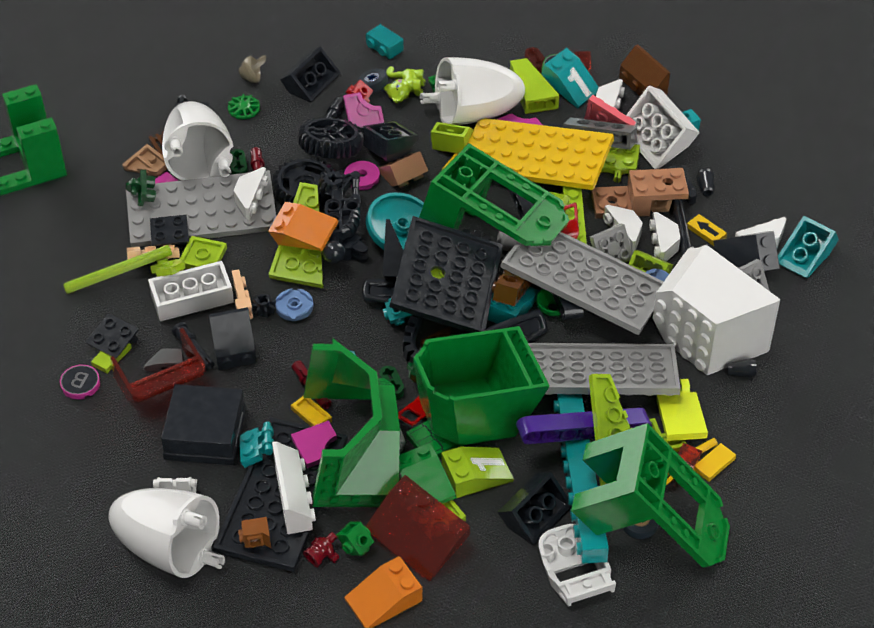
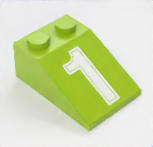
[442,447,514,498]

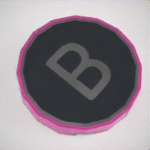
[60,365,100,399]

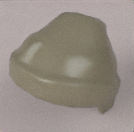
[239,55,266,83]

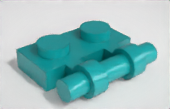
[240,422,274,468]

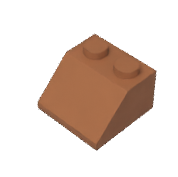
[379,151,428,188]

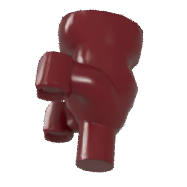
[303,532,339,568]

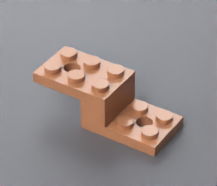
[591,168,689,219]

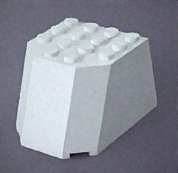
[653,245,780,375]

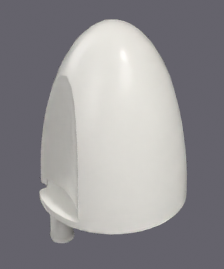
[420,57,525,125]
[162,101,234,180]
[109,488,225,578]

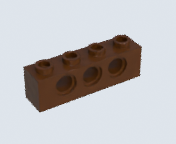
[491,270,532,306]

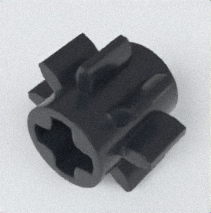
[252,294,275,317]

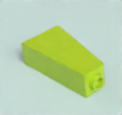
[510,58,559,114]

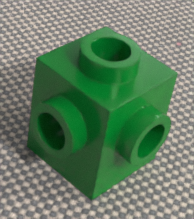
[336,522,374,556]

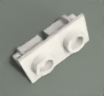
[153,477,197,493]

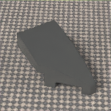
[143,348,183,372]

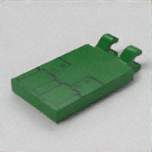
[406,420,463,458]

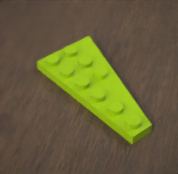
[268,182,323,288]
[589,374,632,486]

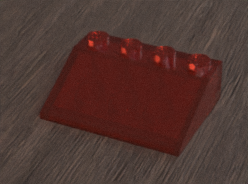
[365,475,470,581]

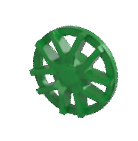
[228,94,260,119]

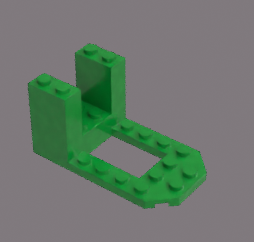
[0,84,67,196]
[419,143,569,246]
[571,423,730,568]

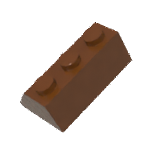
[619,44,670,96]

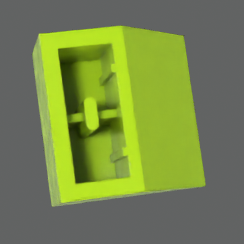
[431,122,474,153]

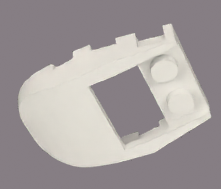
[539,524,616,606]

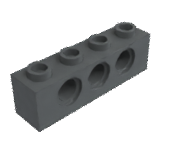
[563,117,637,150]

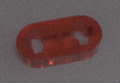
[525,47,545,74]

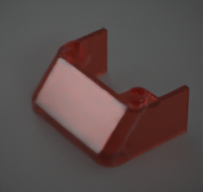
[110,328,205,402]

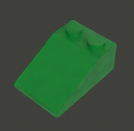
[399,443,457,514]

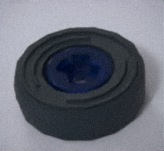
[358,69,389,92]

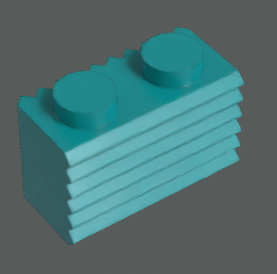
[366,24,404,59]

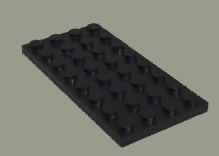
[213,417,348,572]

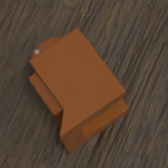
[238,517,271,548]

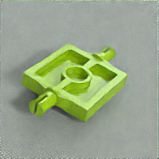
[601,144,640,183]

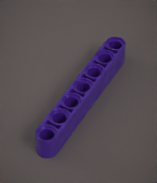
[516,408,653,444]

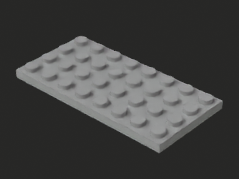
[126,170,276,247]
[501,232,663,335]
[528,343,680,396]

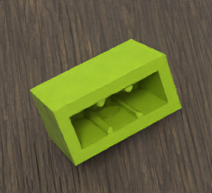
[628,250,673,274]

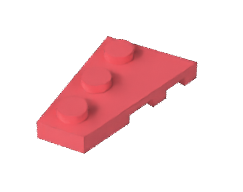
[584,95,636,126]

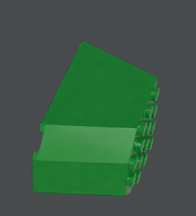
[413,326,550,446]

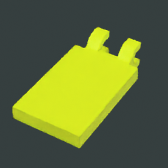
[656,379,708,441]

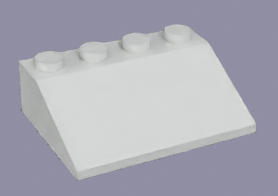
[626,86,700,169]

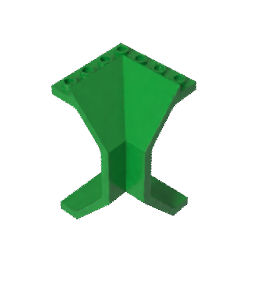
[303,339,400,507]

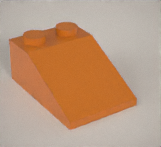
[268,202,339,251]
[344,556,422,628]

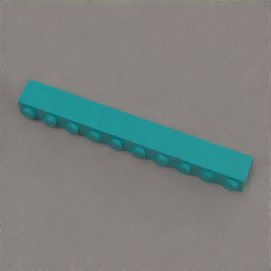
[553,394,609,564]

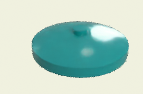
[366,192,424,250]

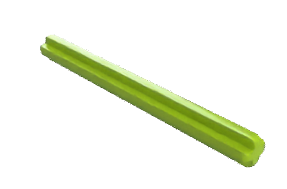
[64,245,172,293]

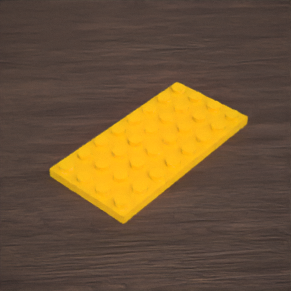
[467,118,614,190]

